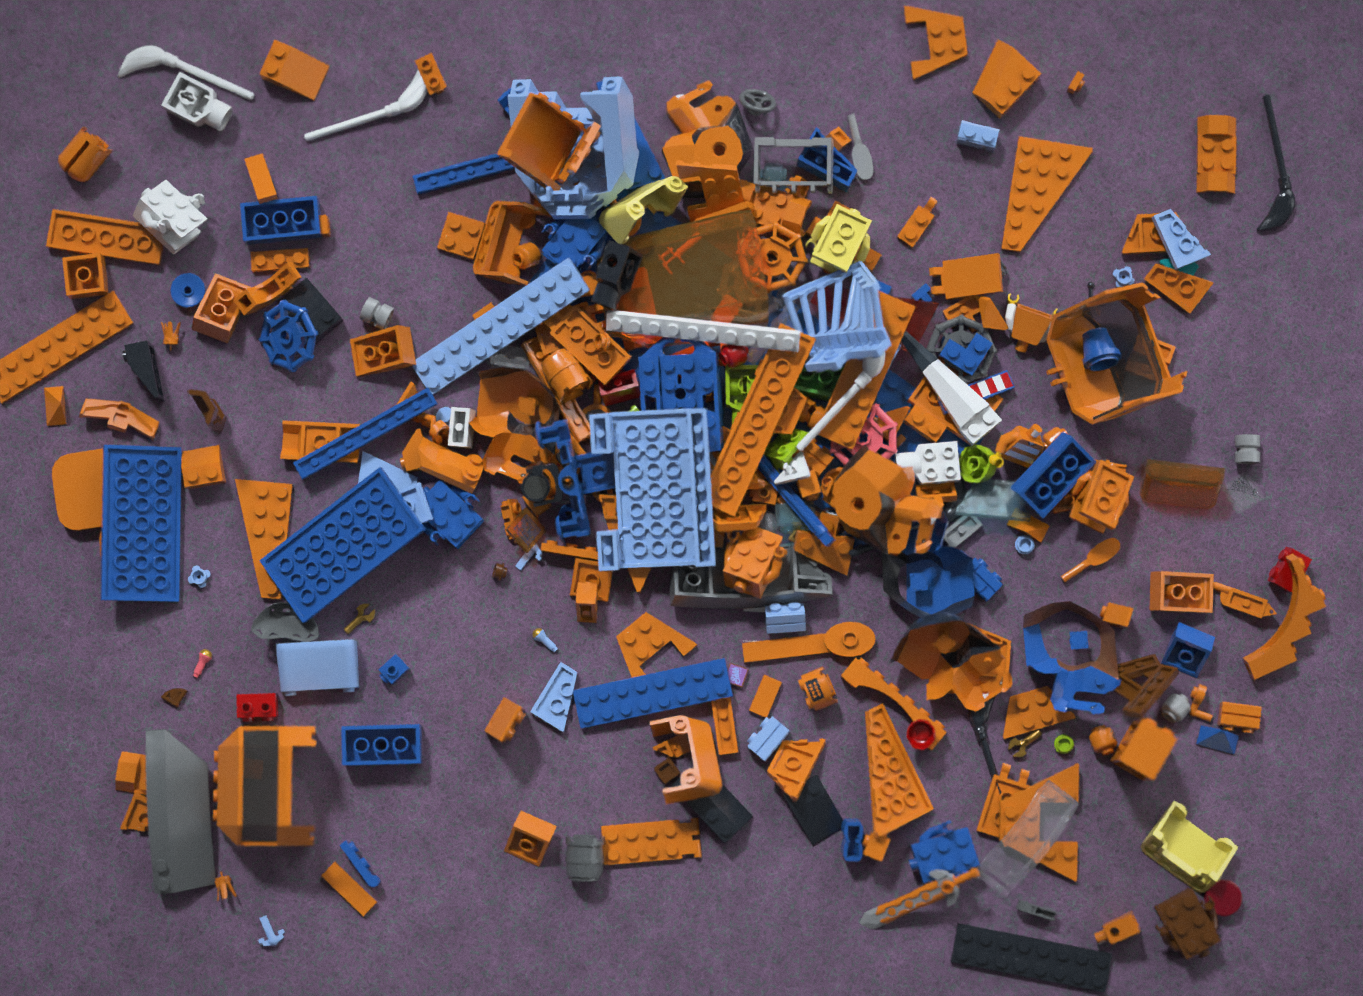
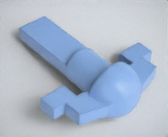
[516,541,542,570]
[258,916,285,946]

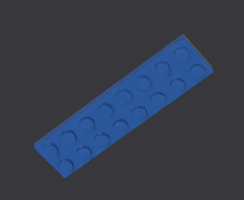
[573,658,733,729]

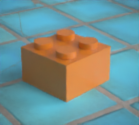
[62,253,109,299]

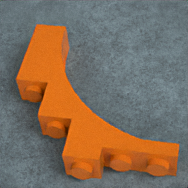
[1242,554,1326,680]

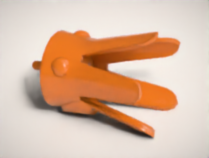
[161,321,181,350]
[215,871,237,902]

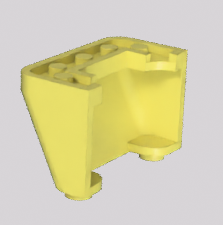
[599,176,688,245]
[1141,800,1238,893]

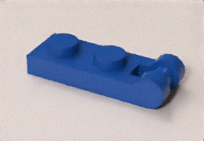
[340,840,380,887]

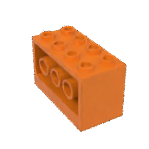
[1110,718,1177,781]

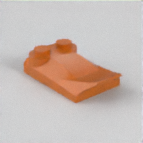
[417,437,484,494]

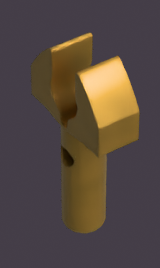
[344,604,375,634]
[1008,729,1042,757]

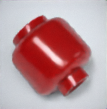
[719,344,749,368]

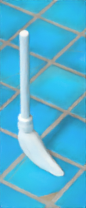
[118,46,255,100]
[304,70,427,141]
[796,351,885,451]

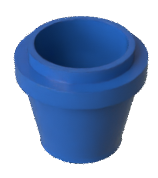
[1082,328,1121,371]

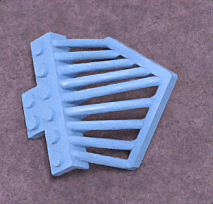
[782,261,891,373]

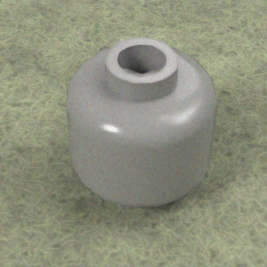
[1161,694,1191,723]

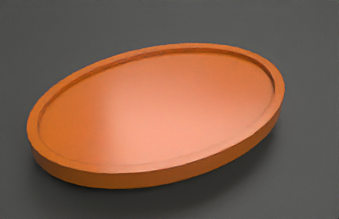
[824,622,875,657]

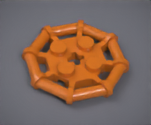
[736,221,808,293]

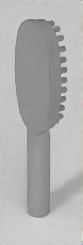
[847,114,873,180]

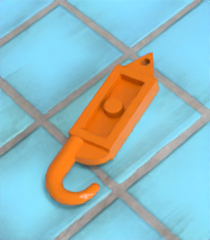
[1213,582,1277,619]

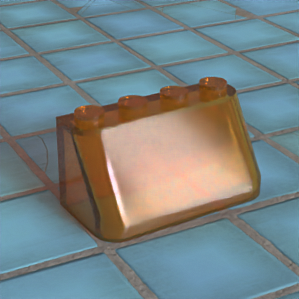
[1139,459,1225,509]

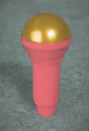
[193,649,212,678]

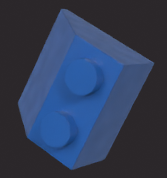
[1161,622,1215,678]

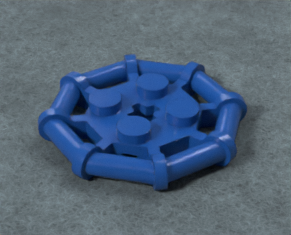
[259,300,318,372]

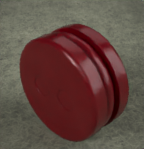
[1204,879,1242,916]

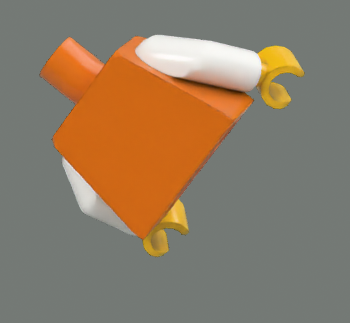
[1005,293,1058,353]

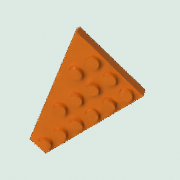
[865,703,934,838]

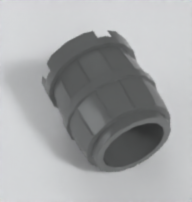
[565,834,605,881]

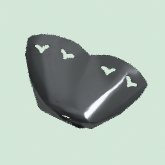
[251,602,319,642]

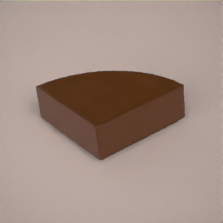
[161,688,188,707]

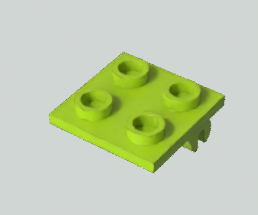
[764,428,808,474]

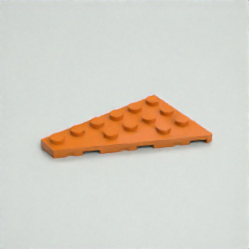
[1001,136,1093,252]

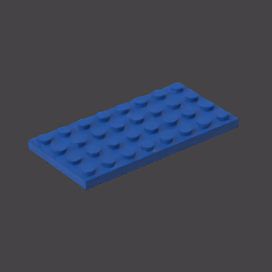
[100,445,181,602]
[259,467,426,623]

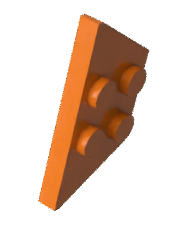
[1121,212,1180,255]
[712,504,767,532]
[1003,686,1076,739]
[767,739,826,801]

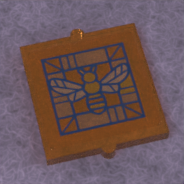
[506,507,547,553]

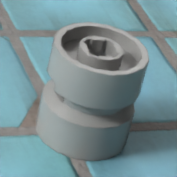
[359,297,394,330]
[1235,434,1260,464]

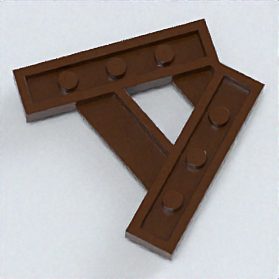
[1112,654,1179,720]

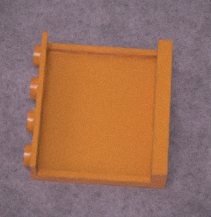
[497,92,586,191]

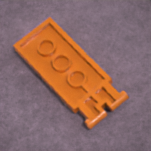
[540,304,632,386]
[601,818,702,865]

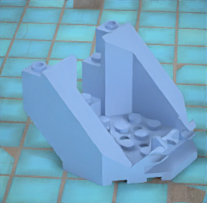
[508,77,639,219]

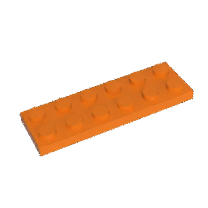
[46,209,164,265]

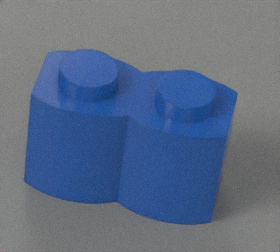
[841,818,863,861]

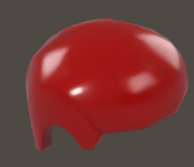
[906,719,936,750]

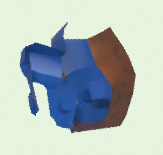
[1023,601,1121,714]

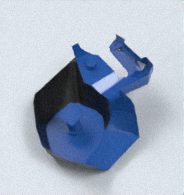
[882,510,974,618]

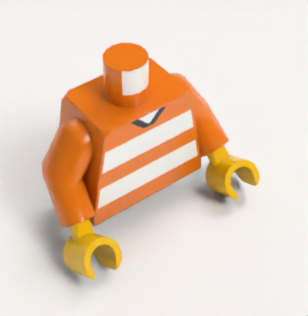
[989,424,1044,468]

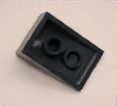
[278,277,344,344]
[123,340,165,402]
[783,774,843,845]

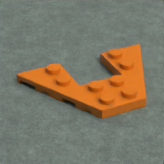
[999,763,1079,881]

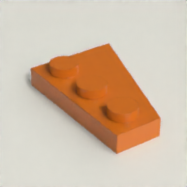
[1144,263,1214,313]
[793,530,855,576]
[120,793,149,831]

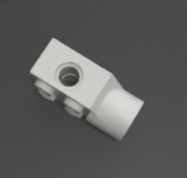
[161,72,233,131]
[895,441,961,485]

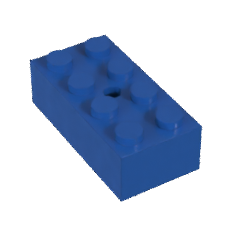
[240,196,323,245]
[1010,432,1096,518]
[341,724,422,766]

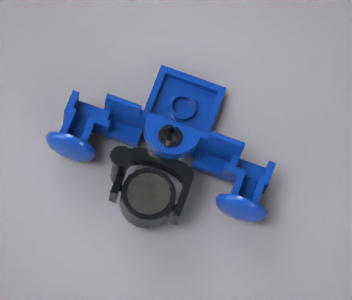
[521,419,616,543]

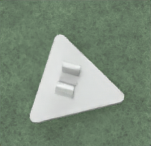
[774,451,810,485]

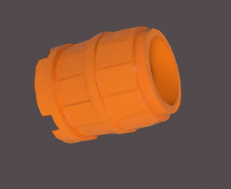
[541,348,593,403]

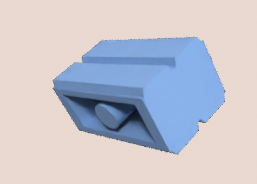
[956,121,999,152]
[765,601,806,634]
[747,716,790,761]

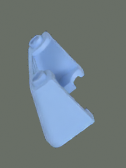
[276,640,359,696]

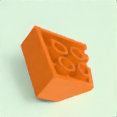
[972,39,1042,118]

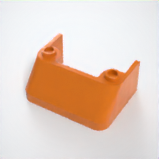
[473,201,548,285]
[650,716,722,805]

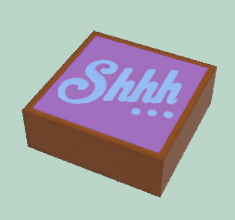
[728,663,748,687]

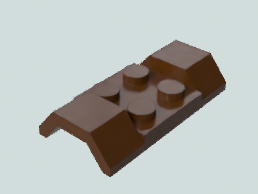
[187,389,227,433]

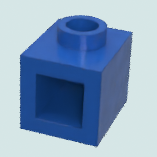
[379,654,410,685]

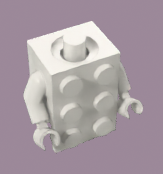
[132,180,207,255]

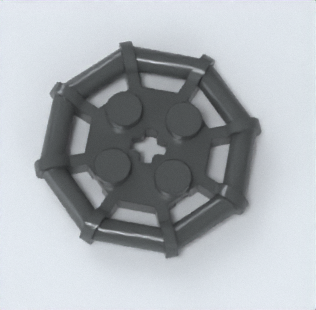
[926,314,997,384]

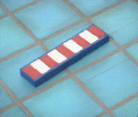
[936,370,1015,415]

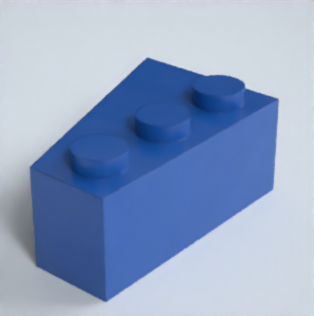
[796,127,858,193]

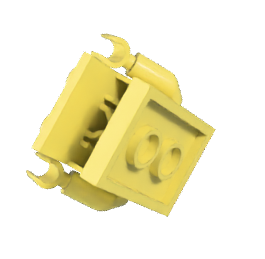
[805,204,872,273]

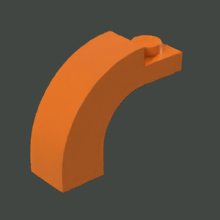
[233,262,302,315]

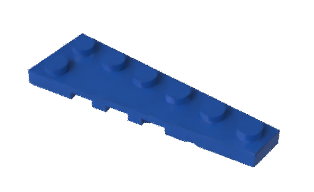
[596,81,665,191]

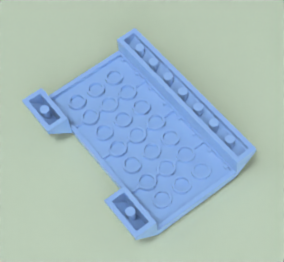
[589,408,716,571]

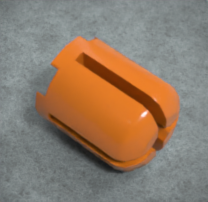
[58,126,113,182]

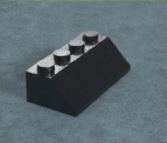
[672,765,753,843]

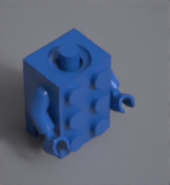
[541,212,609,271]
[423,480,485,550]
[908,821,980,883]

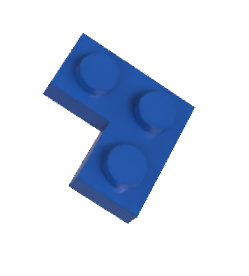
[939,333,993,376]

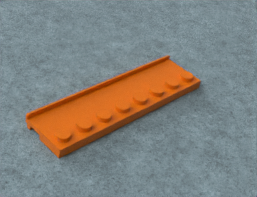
[818,290,916,450]

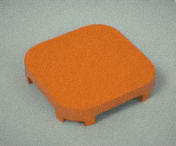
[52,448,103,531]

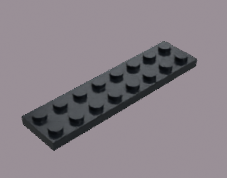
[950,923,1112,992]

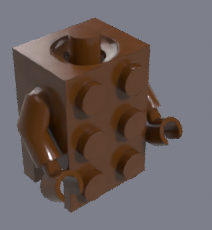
[1154,888,1221,960]

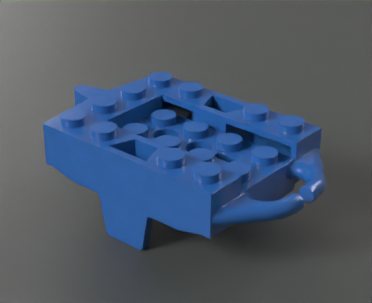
[638,337,725,452]

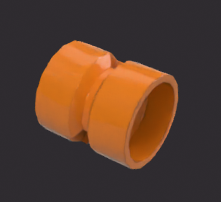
[799,396,826,429]

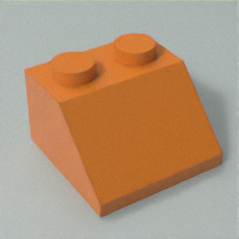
[181,445,226,489]
[504,811,557,867]

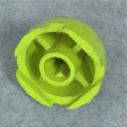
[959,444,997,483]

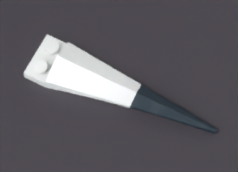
[901,330,1002,446]

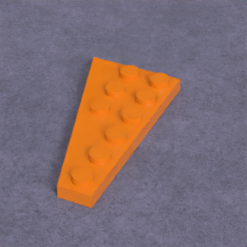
[235,479,293,600]

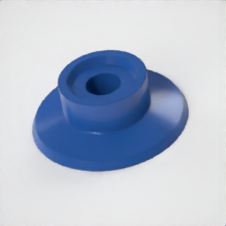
[171,273,205,307]

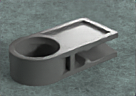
[1016,900,1057,921]

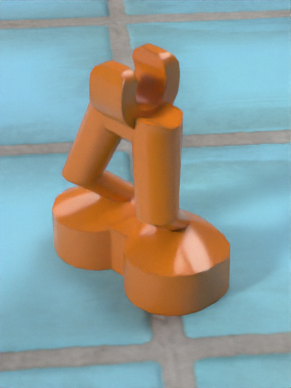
[413,412,449,448]

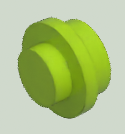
[1054,735,1074,754]

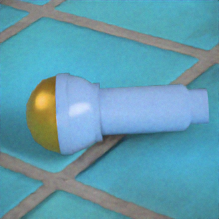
[532,628,558,652]

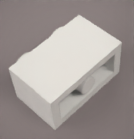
[448,407,476,449]

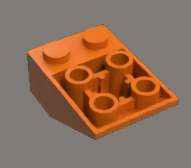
[484,697,526,743]

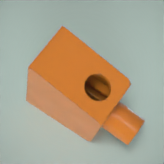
[1094,911,1140,944]

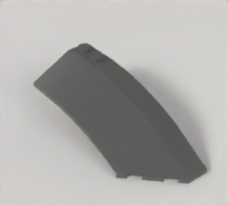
[670,541,833,609]
[146,729,216,894]

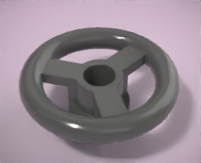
[739,89,776,116]

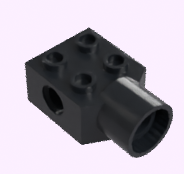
[591,240,643,310]

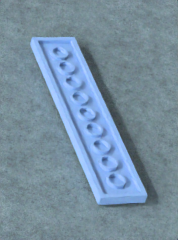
[413,258,590,395]

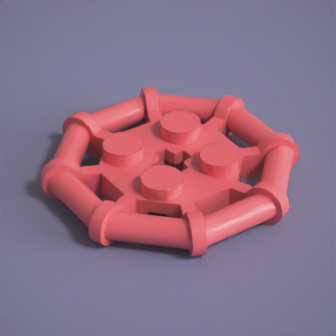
[830,403,898,465]

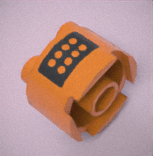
[798,666,838,711]

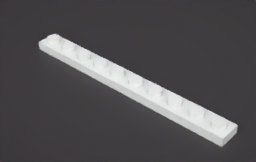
[606,310,800,352]

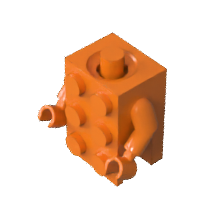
[1062,460,1134,534]
[723,527,787,599]

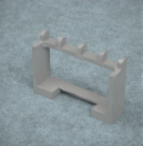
[754,137,834,193]

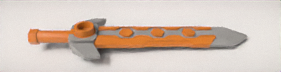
[860,868,980,929]

